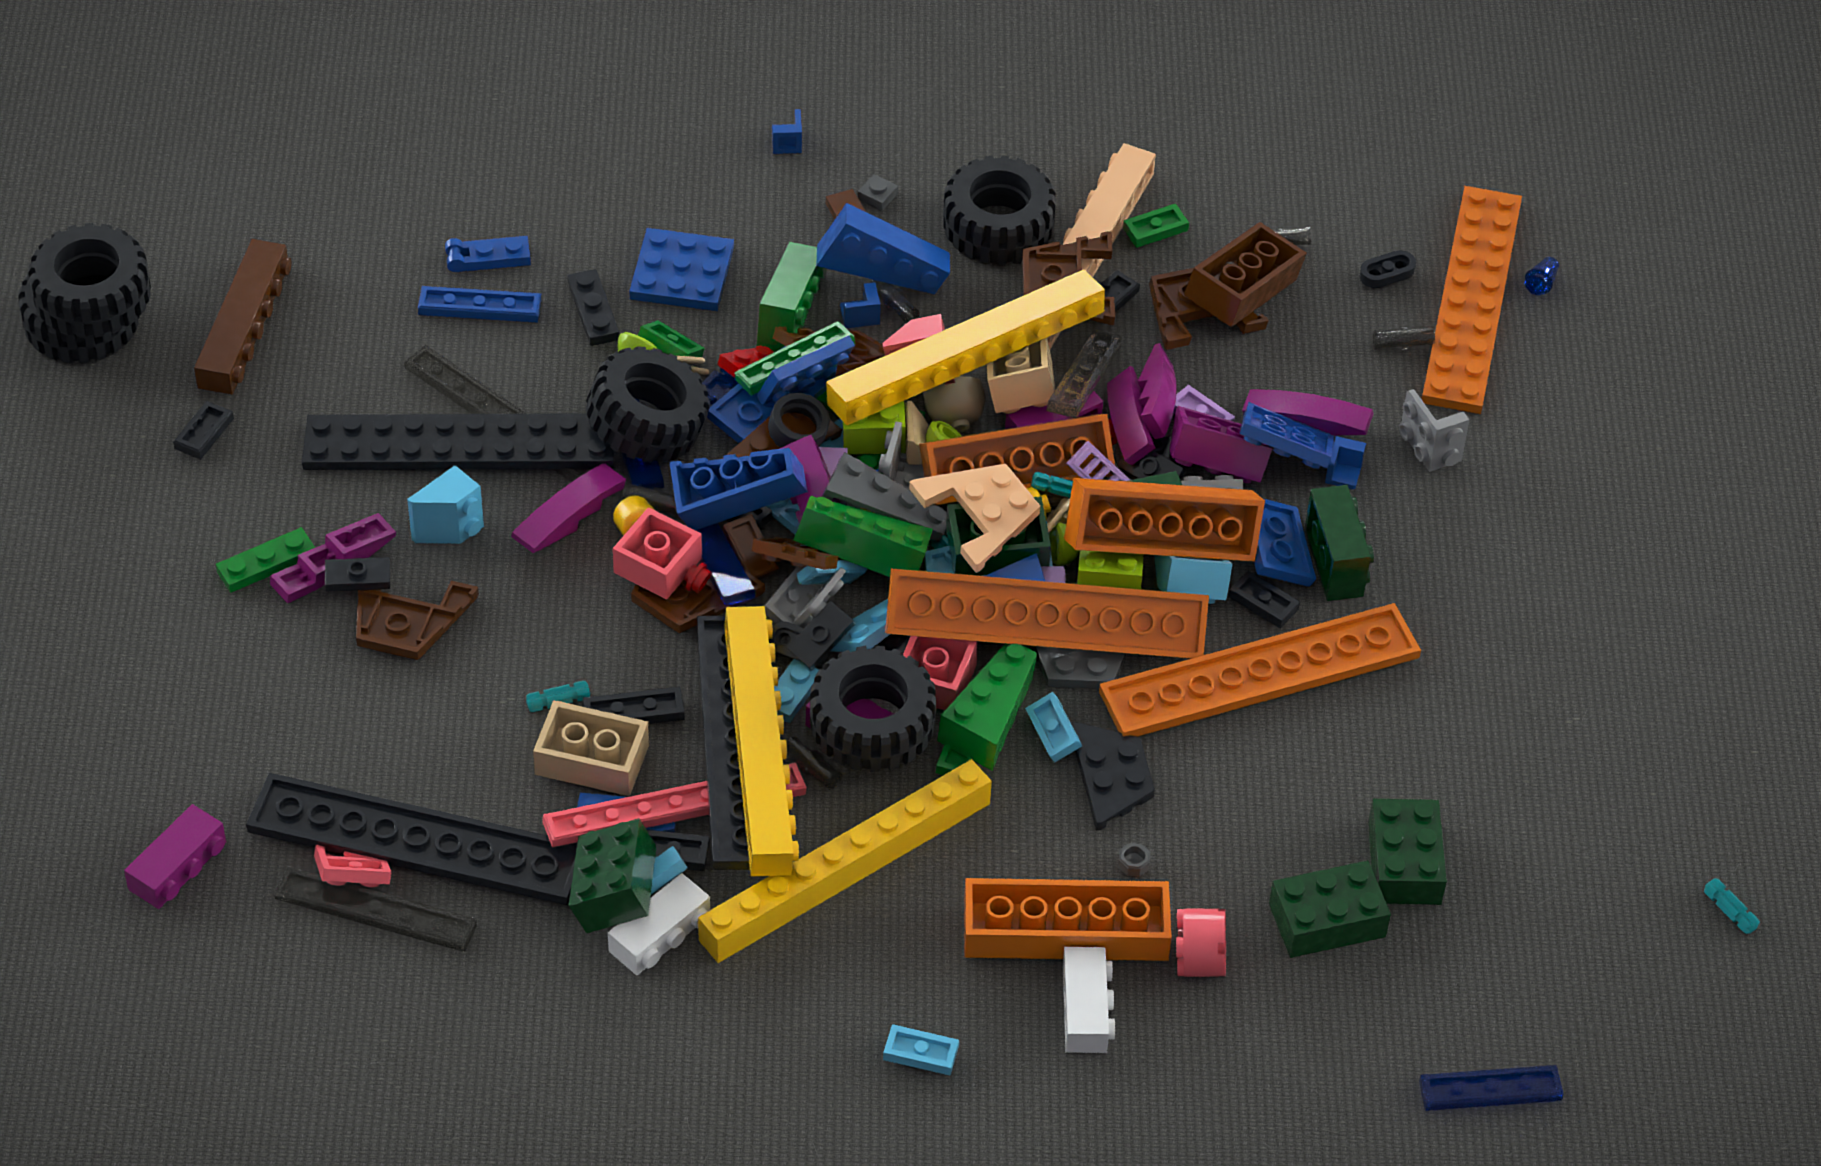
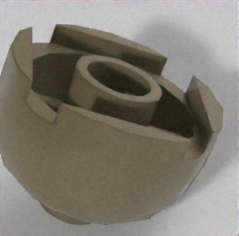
[923,376,985,432]

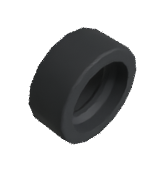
[768,393,830,448]

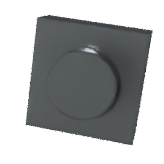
[858,174,898,211]

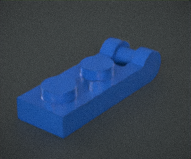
[445,236,531,272]

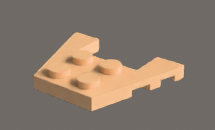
[909,464,1040,573]

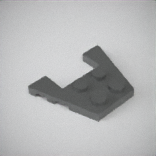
[1034,646,1127,689]

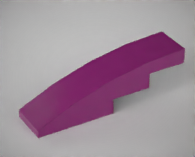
[1138,343,1176,439]
[1107,366,1156,465]
[1242,389,1374,436]
[511,464,626,554]
[270,513,396,604]

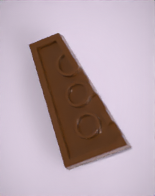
[722,412,843,459]

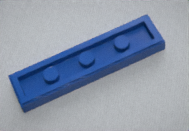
[418,286,542,323]

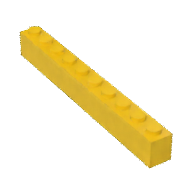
[826,270,1105,425]
[724,606,799,876]
[698,759,992,963]

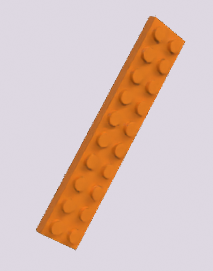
[1422,186,1522,414]
[885,568,1209,658]
[1099,603,1421,737]

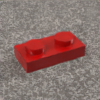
[717,345,773,377]

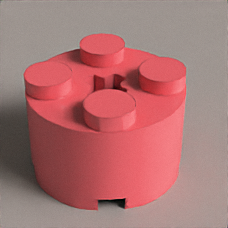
[1176,908,1226,977]

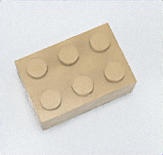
[987,338,1056,414]
[533,700,649,796]

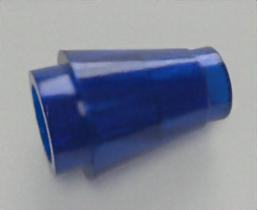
[1525,257,1559,295]

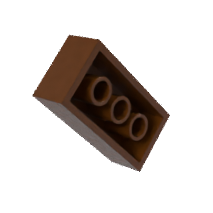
[1184,222,1307,327]

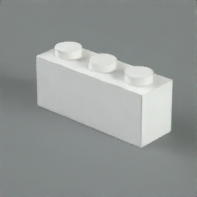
[608,873,710,975]
[1062,947,1115,1053]

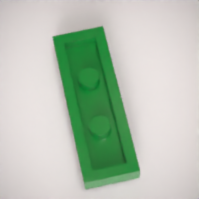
[216,527,315,593]

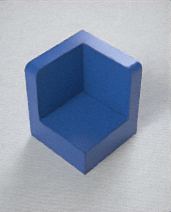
[772,109,802,154]
[840,282,880,328]
[1325,436,1366,489]

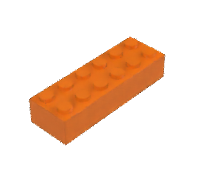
[919,414,1115,505]
[1064,478,1265,561]
[964,878,1172,961]

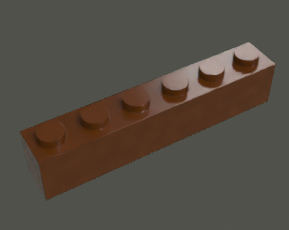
[194,239,292,395]

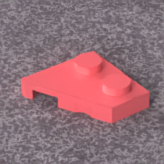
[314,845,391,887]

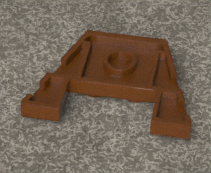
[1022,231,1115,325]
[1149,268,1269,350]
[773,327,885,377]
[751,537,844,570]
[631,570,765,634]
[356,581,479,660]

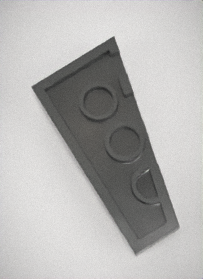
[822,452,947,542]

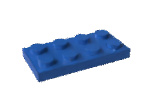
[707,346,833,443]

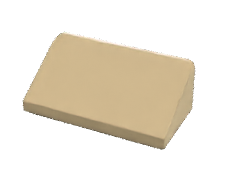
[905,401,928,465]

